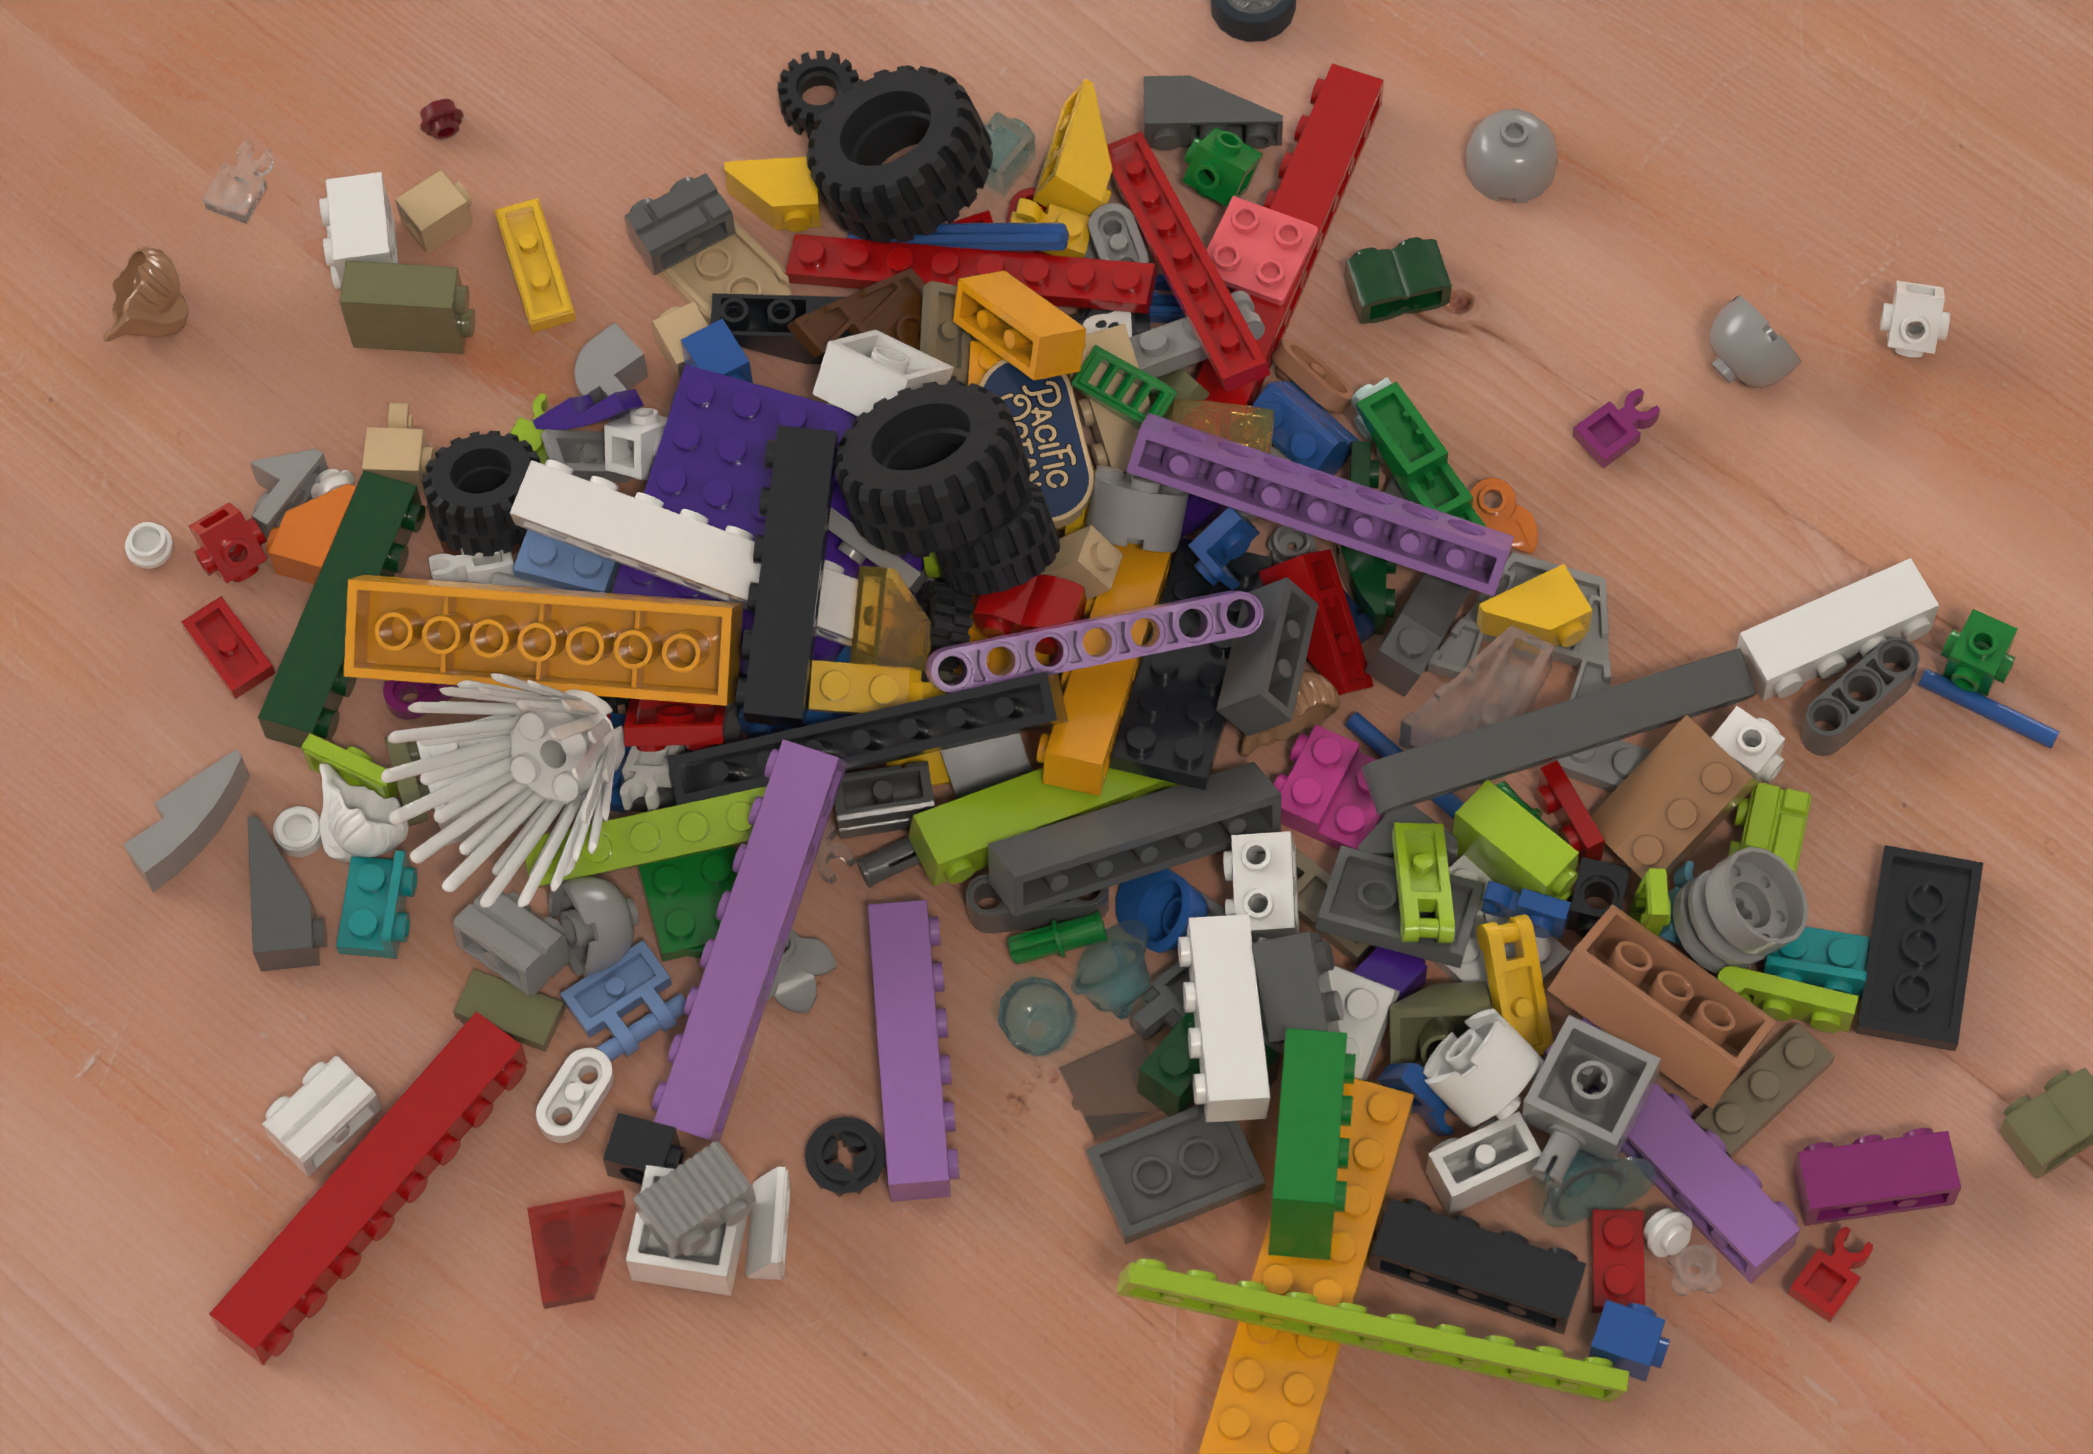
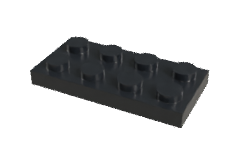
[1856,845,1983,1051]

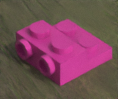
[1273,724,1385,850]

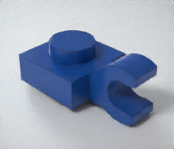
[1377,1063,1458,1136]

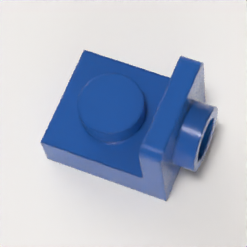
[1188,507,1260,590]

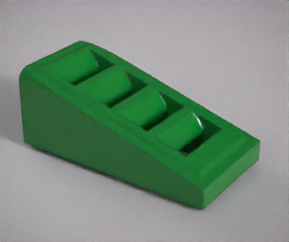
[1070,345,1178,429]

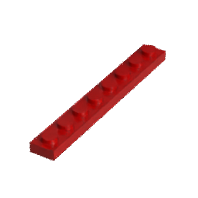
[1107,131,1271,392]
[785,234,1158,314]

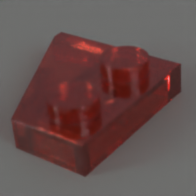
[527,1190,626,1309]

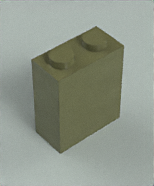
[339,261,476,354]

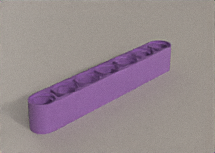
[925,591,1263,693]

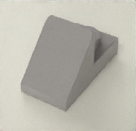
[541,429,632,483]
[250,449,328,541]

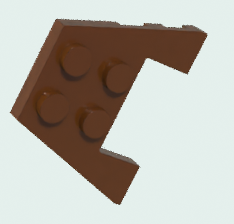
[786,268,973,358]

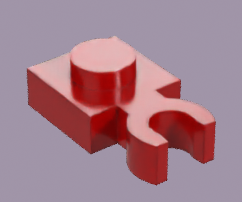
[1788,1227,1873,1323]

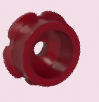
[420,99,464,140]

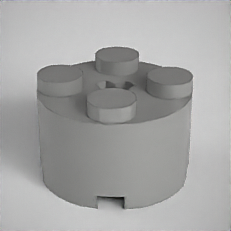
[1086,466,1189,552]

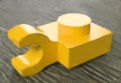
[1009,198,1090,258]

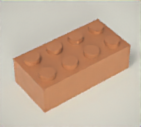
[1547,904,1777,1109]

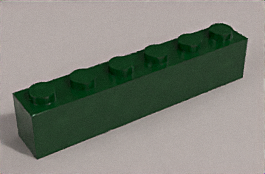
[258,471,426,748]

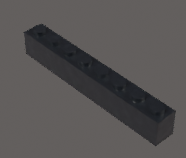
[667,671,1068,805]

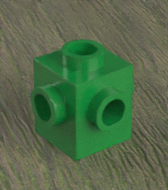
[1182,127,1263,207]
[1941,609,2018,696]

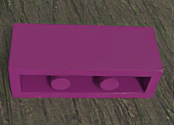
[1792,1128,1961,1226]

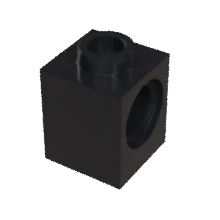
[1566,857,1631,938]
[603,1113,685,1185]

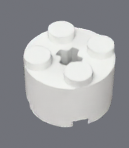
[1423,1009,1544,1128]

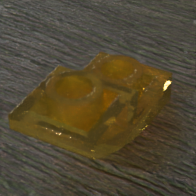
[1172,399,1275,454]

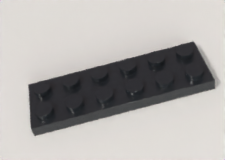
[1110,537,1274,790]

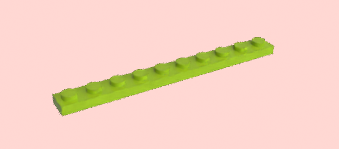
[1116,1259,1629,1402]

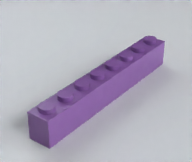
[652,739,847,1142]

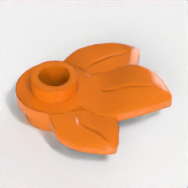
[1470,477,1538,554]

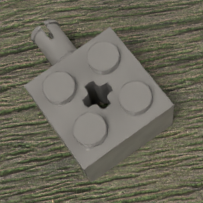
[1522,1015,1661,1187]

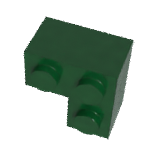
[1137,1012,1280,1116]

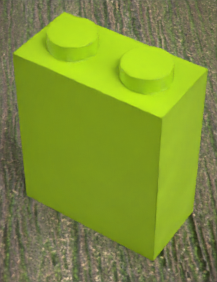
[1452,779,1579,902]

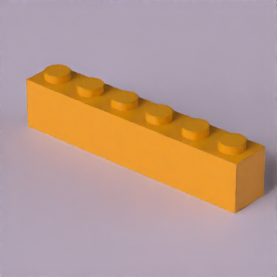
[1037,543,1172,796]

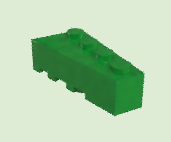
[1268,1028,1356,1260]

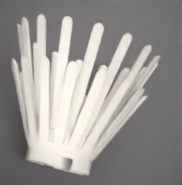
[381,673,625,907]

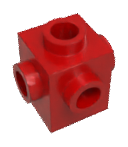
[188,502,268,584]

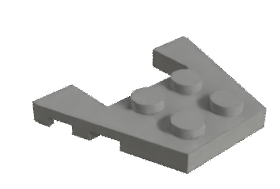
[1427,552,1611,700]

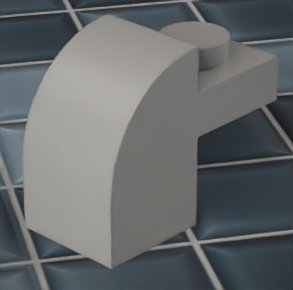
[574,323,648,423]

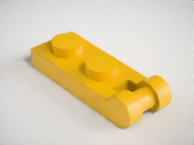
[1476,914,1553,1055]

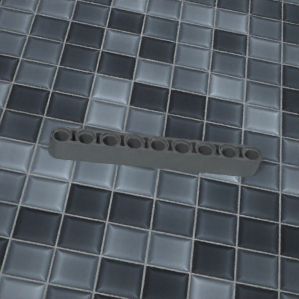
[1361,648,1757,815]

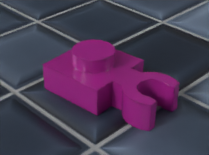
[1573,388,1660,469]

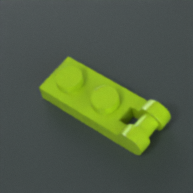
[1392,823,1455,944]
[1717,966,1859,1033]

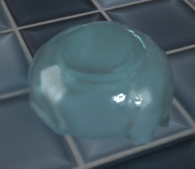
[998,977,1077,1057]

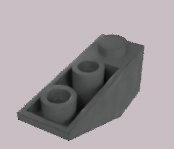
[1144,75,1283,150]

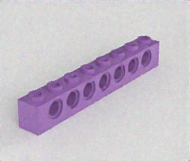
[1126,413,1514,596]

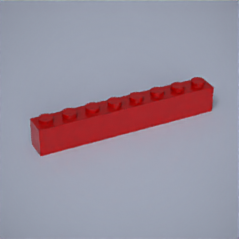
[209,1011,528,1365]

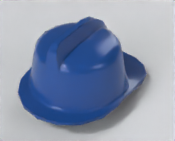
[1116,868,1208,953]

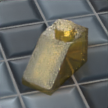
[850,566,931,671]

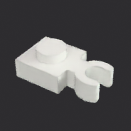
[428,548,514,584]
[620,745,686,811]

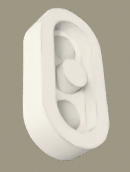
[536,1048,614,1143]

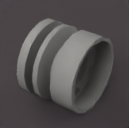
[1672,847,1808,974]

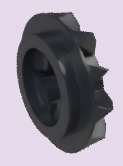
[805,1117,886,1197]

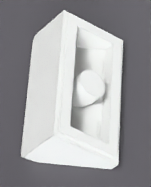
[745,1167,791,1280]

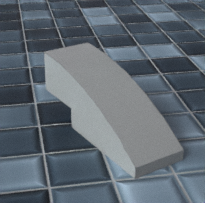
[123,749,250,892]

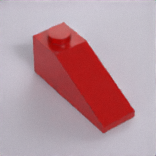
[1259,549,1374,696]

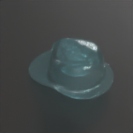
[1071,920,1151,1019]
[1539,1150,1656,1227]

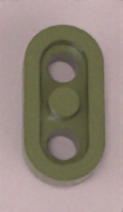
[385,737,434,826]

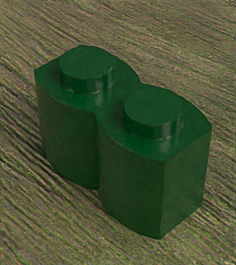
[1345,237,1452,324]

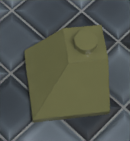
[1389,981,1491,1067]

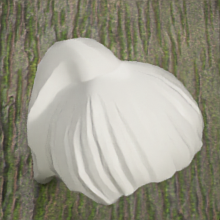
[319,763,409,862]

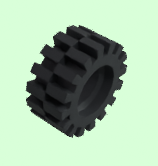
[778,51,859,139]
[906,580,974,672]

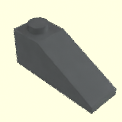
[1364,573,1471,697]
[248,816,327,971]

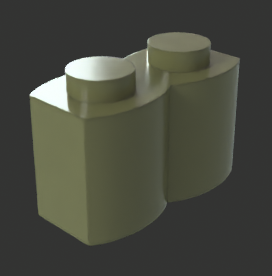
[1999,1068,2093,1179]

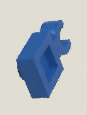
[1481,881,1571,939]

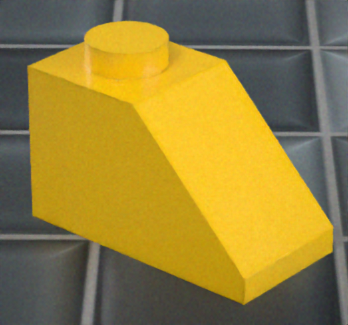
[724,156,821,232]
[1476,564,1593,651]

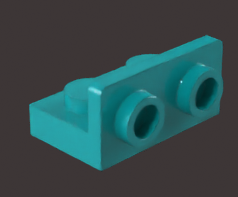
[336,850,418,959]
[1762,927,1870,999]

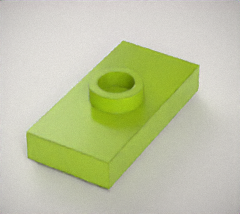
[301,733,400,799]
[1628,868,1671,936]

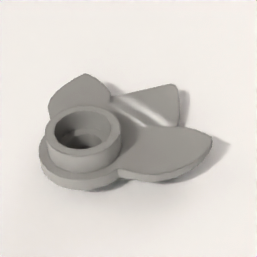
[767,929,836,1014]

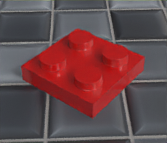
[624,698,728,752]

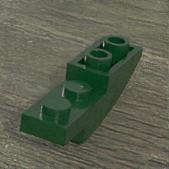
[1333,441,1396,635]

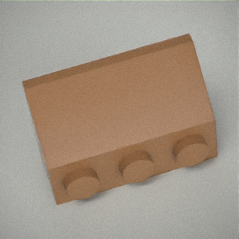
[1591,715,1759,879]

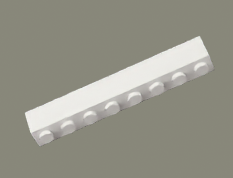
[510,459,896,657]

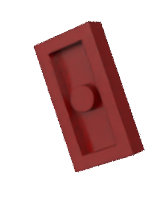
[181,596,276,699]
[1535,760,1605,861]
[1591,1209,1645,1313]

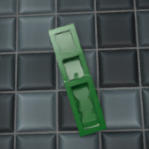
[1356,381,1487,527]

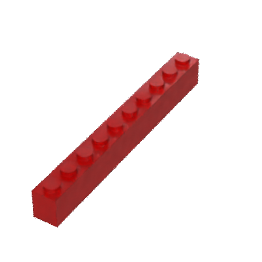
[1183,63,1384,443]

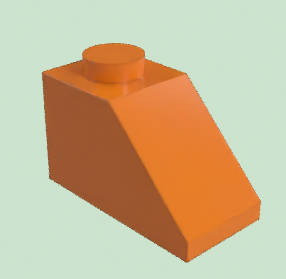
[266,484,356,585]

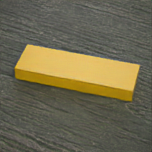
[494,198,576,333]

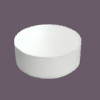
[273,806,322,858]

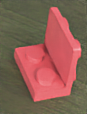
[1207,196,1318,305]

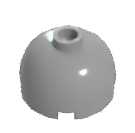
[1465,109,1558,203]
[1710,295,1802,388]
[549,876,639,977]

